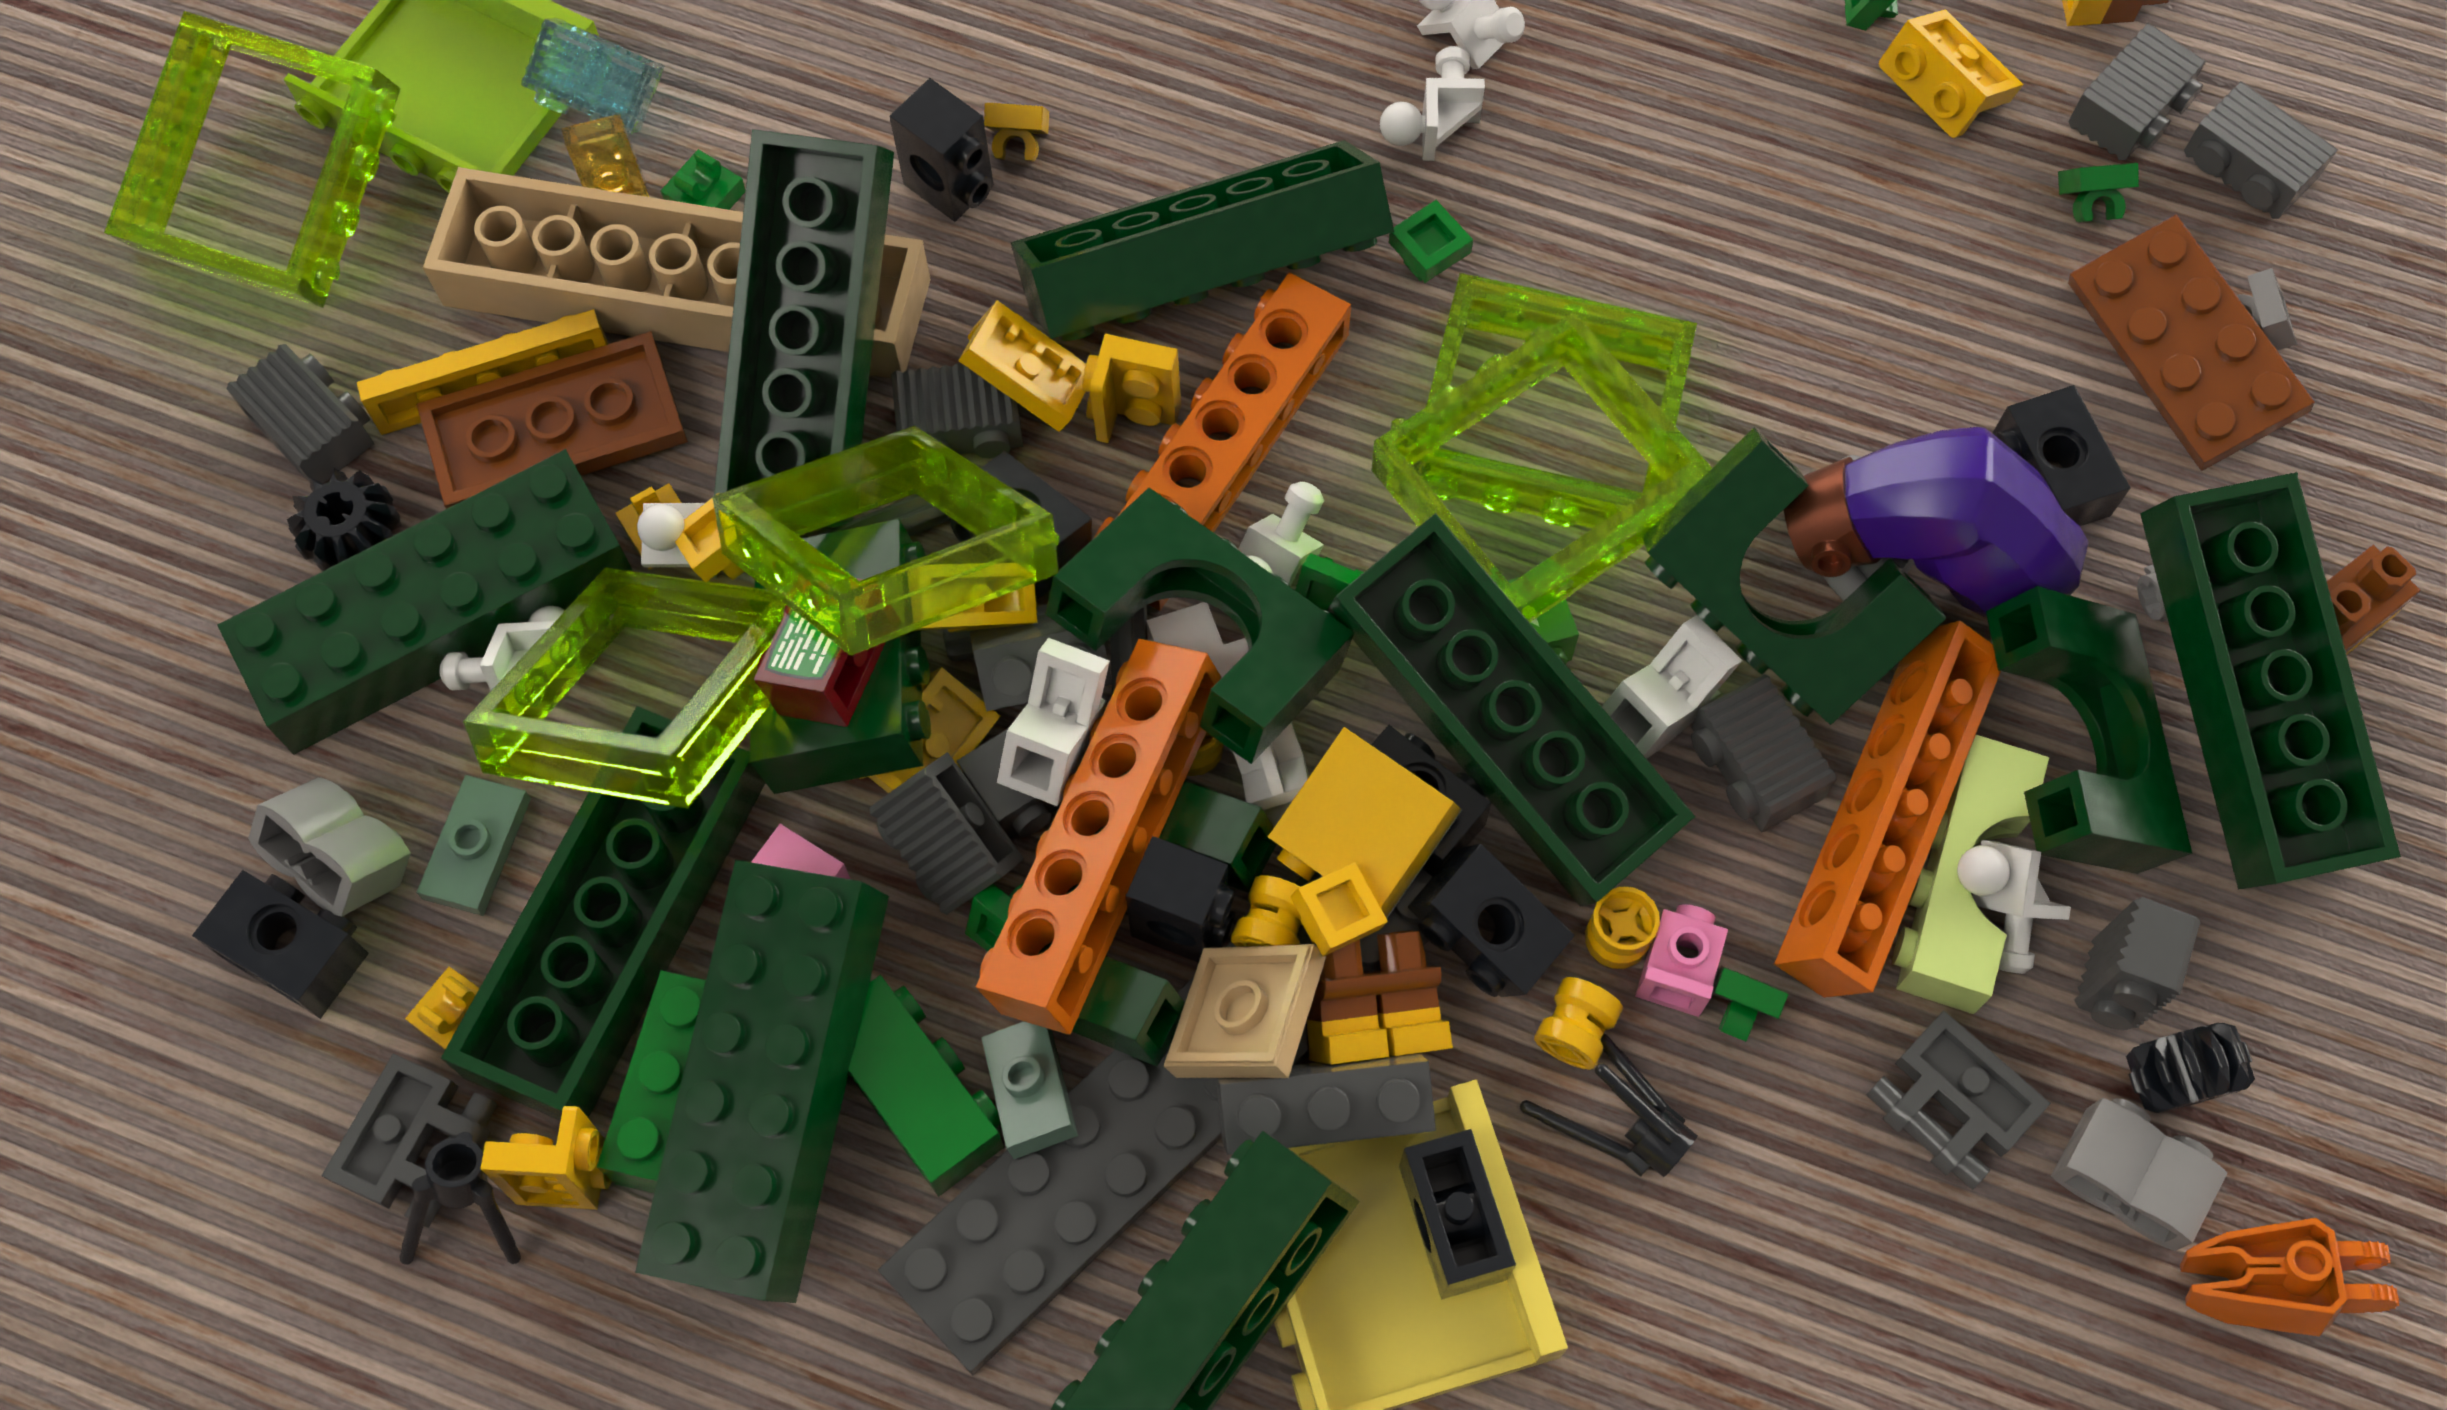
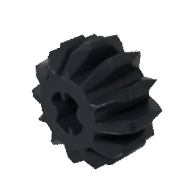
[287,468,402,571]
[2126,1023,2255,1113]

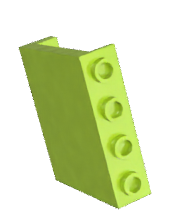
[284,0,607,193]

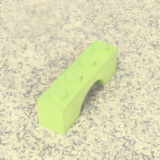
[1892,735,2049,1014]

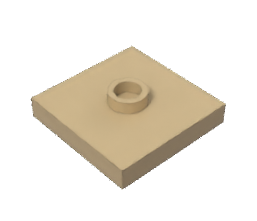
[1164,944,1326,1078]

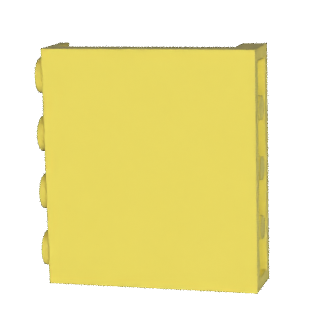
[1274,1079,1568,1410]

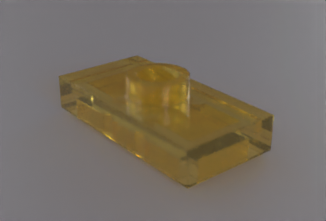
[561,114,650,197]

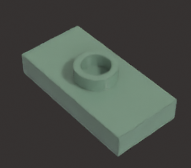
[416,775,531,916]
[981,1021,1078,1159]

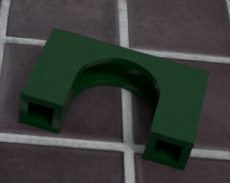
[1642,427,1947,725]
[1045,488,1355,764]
[750,519,931,794]
[1986,586,2192,874]
[1038,769,1277,1067]

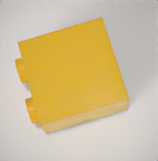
[1268,727,1462,918]

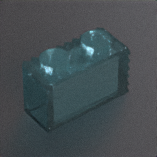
[521,18,665,138]

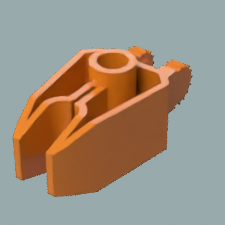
[2180,1218,2399,1337]

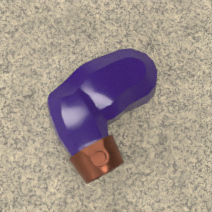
[1784,427,2089,617]

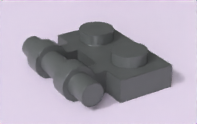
[1866,1010,2051,1190]
[321,1053,498,1228]

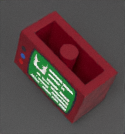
[754,570,897,727]

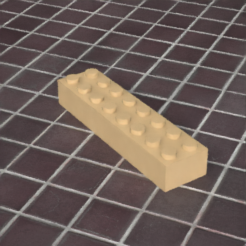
[422,167,931,378]

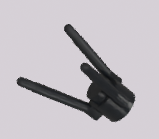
[1520,1034,1698,1177]
[400,1132,521,1265]

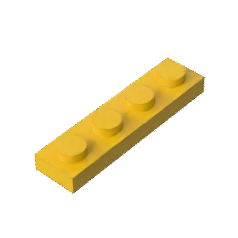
[357,309,609,435]

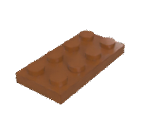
[2068,214,2315,471]
[416,331,688,509]

